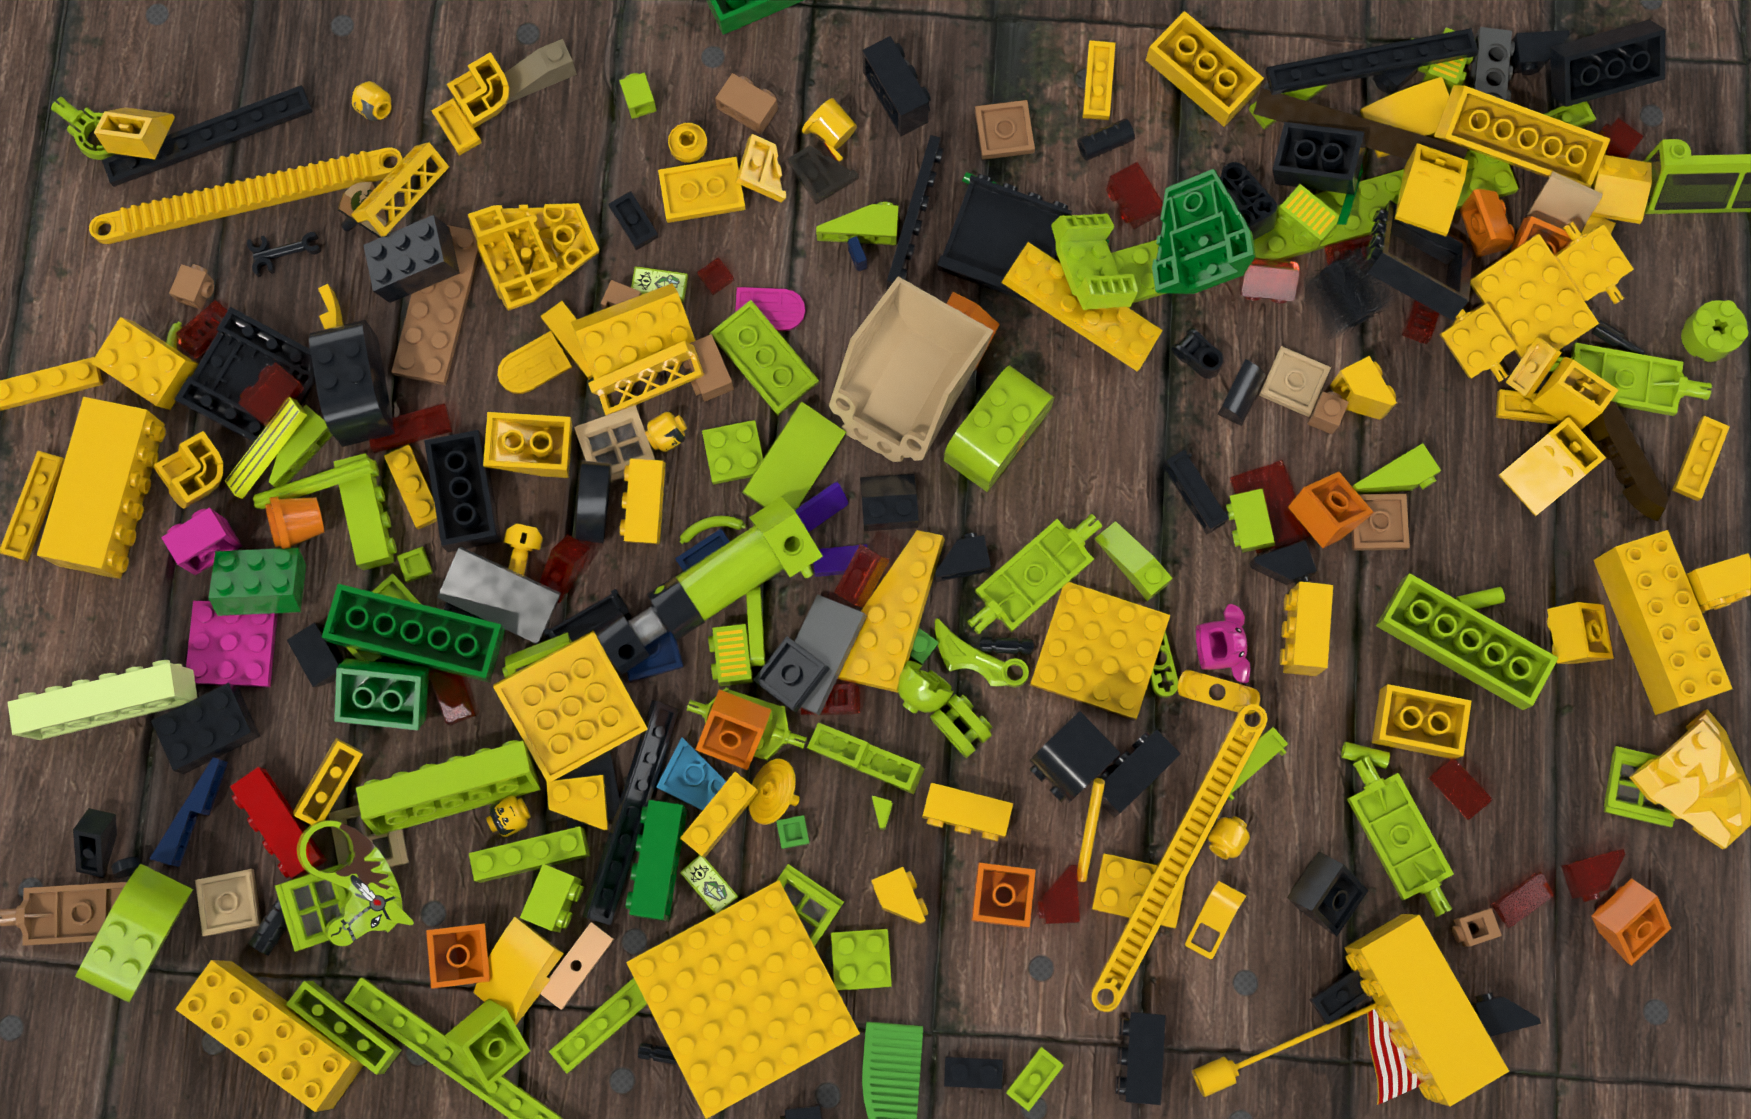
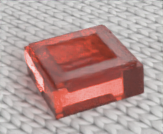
[697,257,735,295]

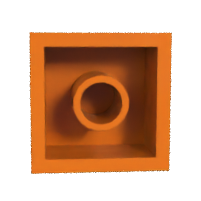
[971,863,1036,928]

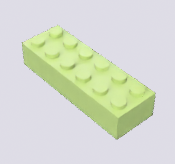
[8,660,198,740]

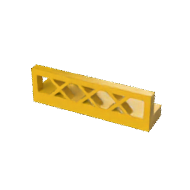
[351,142,449,236]
[588,341,704,415]

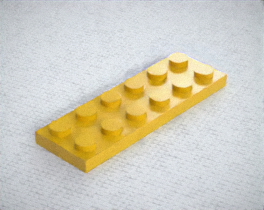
[1001,242,1163,371]

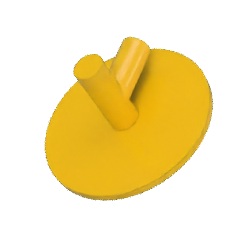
[748,759,800,825]

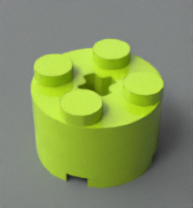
[1681,300,1749,362]

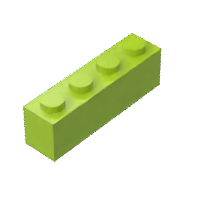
[333,453,397,571]
[469,826,590,883]
[286,981,402,1075]

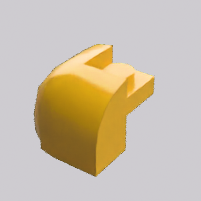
[447,52,509,128]
[154,431,223,509]

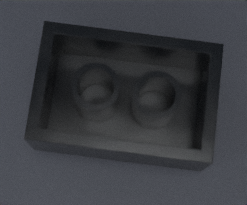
[862,36,931,137]
[1272,122,1366,195]
[363,215,460,303]
[151,683,261,774]
[1092,729,1181,818]
[1115,1012,1166,1105]

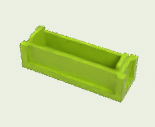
[1227,727,1288,801]

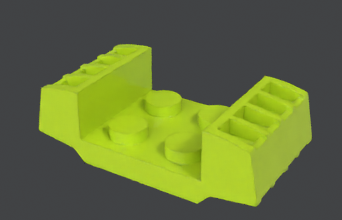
[1051,213,1138,310]

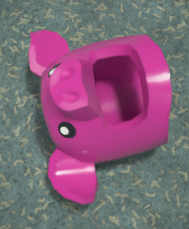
[1196,604,1250,683]

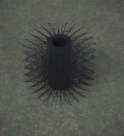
[1296,246,1397,340]

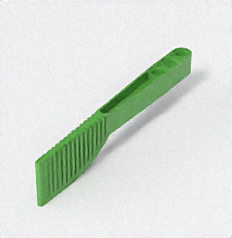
[862,1022,923,1119]

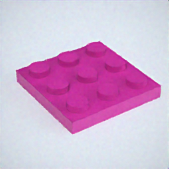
[186,601,278,687]

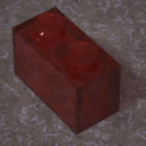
[1106,162,1163,229]
[1239,258,1300,304]
[238,362,304,427]

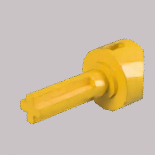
[504,524,543,576]

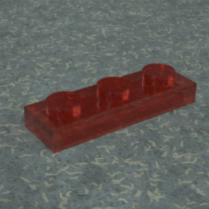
[369,403,453,453]

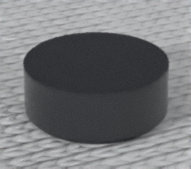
[111,857,141,878]

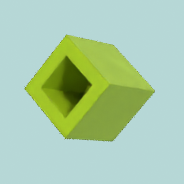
[619,72,657,119]

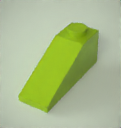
[816,202,898,245]
[269,405,333,488]
[1352,443,1441,495]
[1095,521,1173,602]

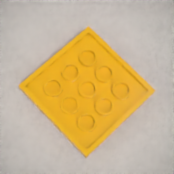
[1030,582,1170,721]
[493,631,647,783]

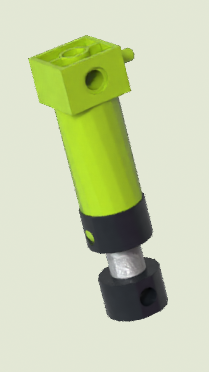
[593,497,823,675]

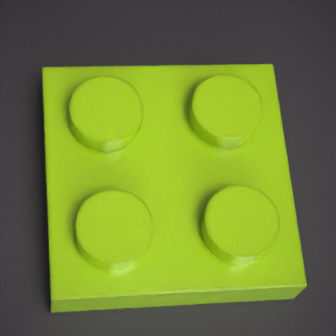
[702,420,763,485]
[831,929,892,990]

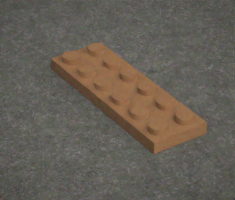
[392,225,479,386]

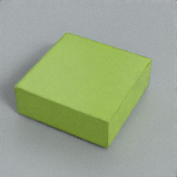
[397,546,433,583]

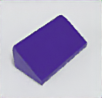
[794,482,848,532]
[814,544,870,577]

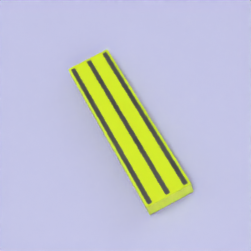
[225,397,307,499]

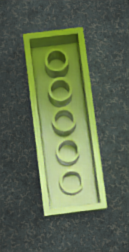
[1376,573,1558,710]
[356,740,541,836]

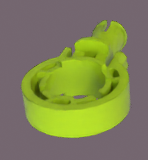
[51,97,115,160]

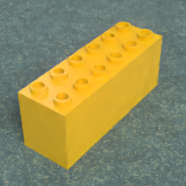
[37,397,166,579]
[1593,530,1733,715]
[1344,914,1509,1107]
[175,960,364,1112]

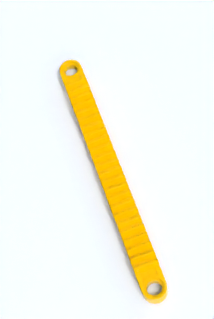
[89,147,403,244]
[1091,704,1267,1012]

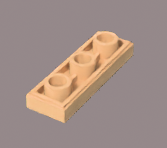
[540,922,615,1010]

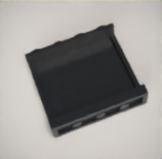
[937,174,1072,305]

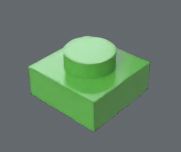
[910,628,939,666]
[776,815,810,849]

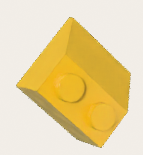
[1591,155,1652,224]
[1547,602,1614,664]

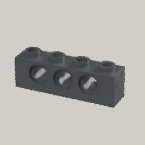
[1469,27,1515,102]

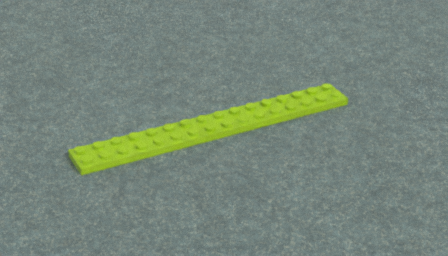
[1111,150,1518,303]

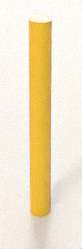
[1075,778,1105,882]

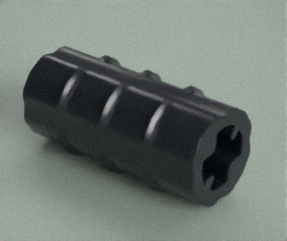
[1077,119,1135,161]
[248,898,301,956]

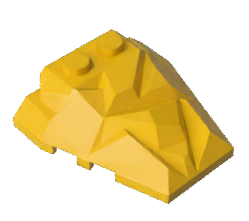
[468,203,599,311]
[1629,709,1751,849]

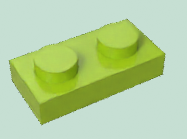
[1005,1047,1064,1112]

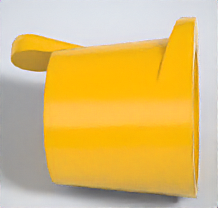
[802,98,857,162]

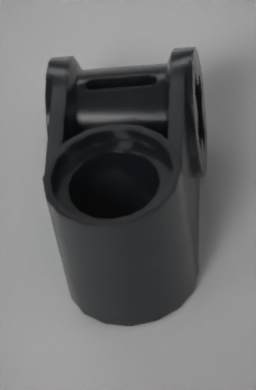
[1171,328,1223,379]

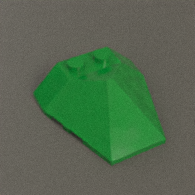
[1152,169,1256,294]

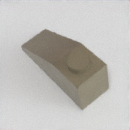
[504,39,577,104]

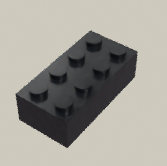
[1550,19,1666,107]
[424,430,502,552]

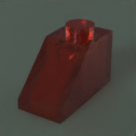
[539,535,591,604]
[1561,849,1625,902]
[1037,865,1080,925]

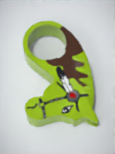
[297,820,414,946]

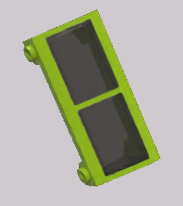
[1643,139,1751,214]

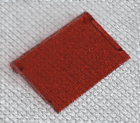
[1230,460,1310,554]

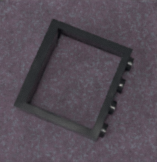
[1367,200,1473,321]

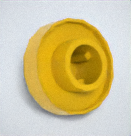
[668,123,708,163]

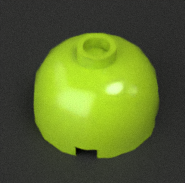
[898,661,954,713]

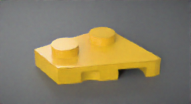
[736,134,786,203]
[546,775,609,830]

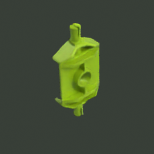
[687,687,807,761]

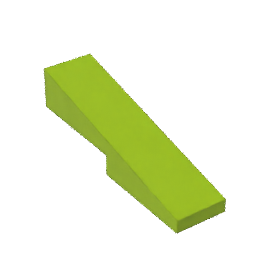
[807,722,925,794]

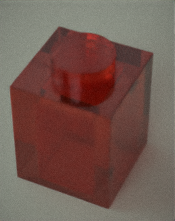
[1598,118,1644,158]

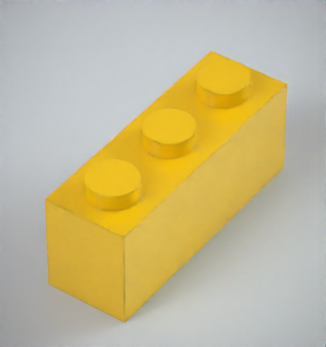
[620,459,666,544]
[293,738,363,825]
[680,772,759,858]
[922,783,1013,842]

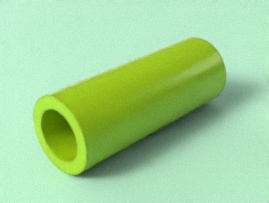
[1456,587,1505,610]
[1341,742,1390,769]

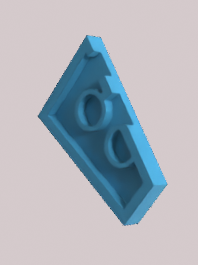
[656,737,733,825]

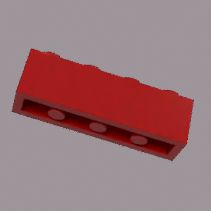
[230,767,327,879]

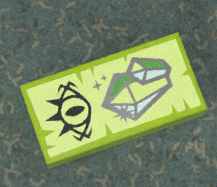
[631,266,688,302]
[680,855,738,914]

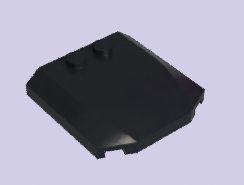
[175,307,315,442]

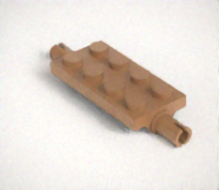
[0,882,127,946]

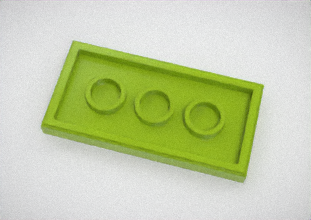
[709,300,819,416]
[742,402,846,510]

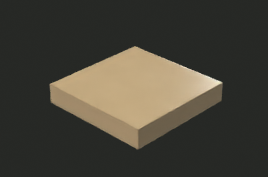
[1527,171,1602,231]
[1259,346,1331,417]
[195,869,261,937]

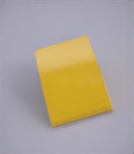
[1360,77,1449,158]
[473,917,564,1025]

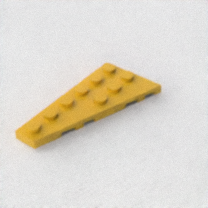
[837,530,945,693]

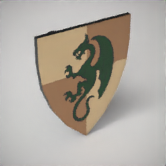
[338,182,386,238]

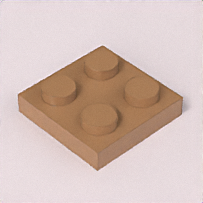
[975,100,1035,160]
[1351,494,1410,550]

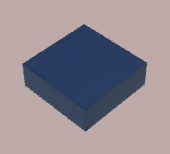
[847,236,867,272]

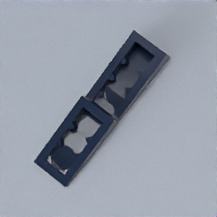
[149,757,228,867]

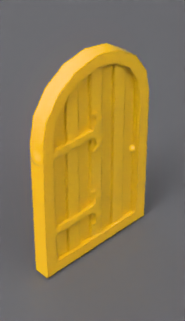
[498,331,572,394]

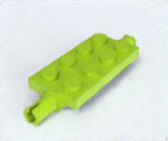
[1550,343,1712,416]
[967,514,1102,634]
[1347,756,1454,917]

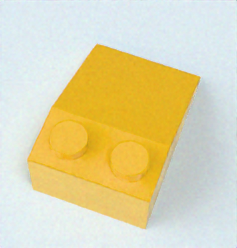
[483,412,572,478]

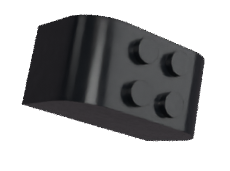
[309,320,395,447]
[1029,711,1121,803]

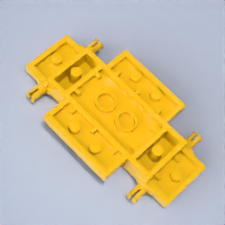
[1440,221,1634,382]

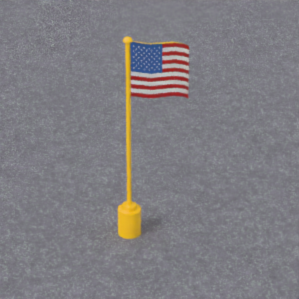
[1192,1003,1421,1105]

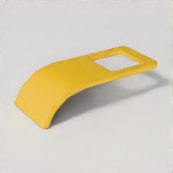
[1185,881,1246,959]

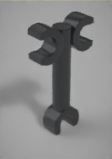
[247,232,321,277]

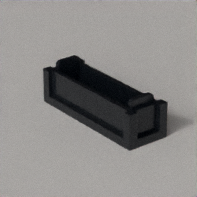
[1163,449,1229,535]
[543,589,632,642]

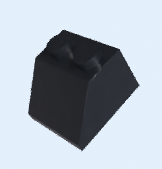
[860,474,919,532]
[1287,852,1368,937]

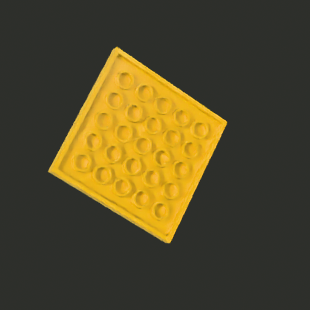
[626,880,860,1119]

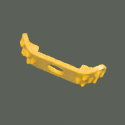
[1178,670,1260,715]

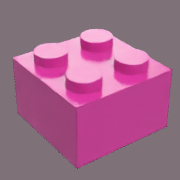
[161,507,242,576]

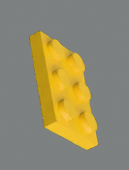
[658,157,746,223]
[1091,853,1186,929]

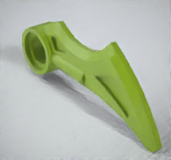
[935,618,1029,688]

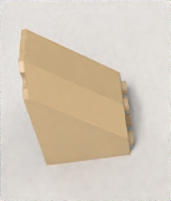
[829,277,994,462]

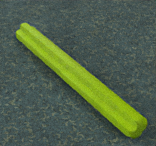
[253,458,376,509]

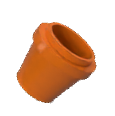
[265,496,325,549]

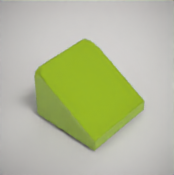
[872,796,893,831]

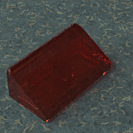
[834,544,889,608]
[429,669,476,726]
[1429,758,1493,820]
[1491,872,1554,928]

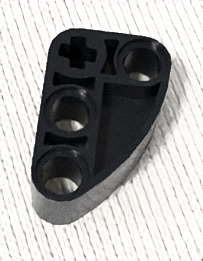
[1220,162,1277,240]
[576,461,612,544]

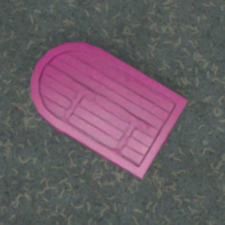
[735,287,805,332]

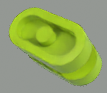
[930,694,992,758]

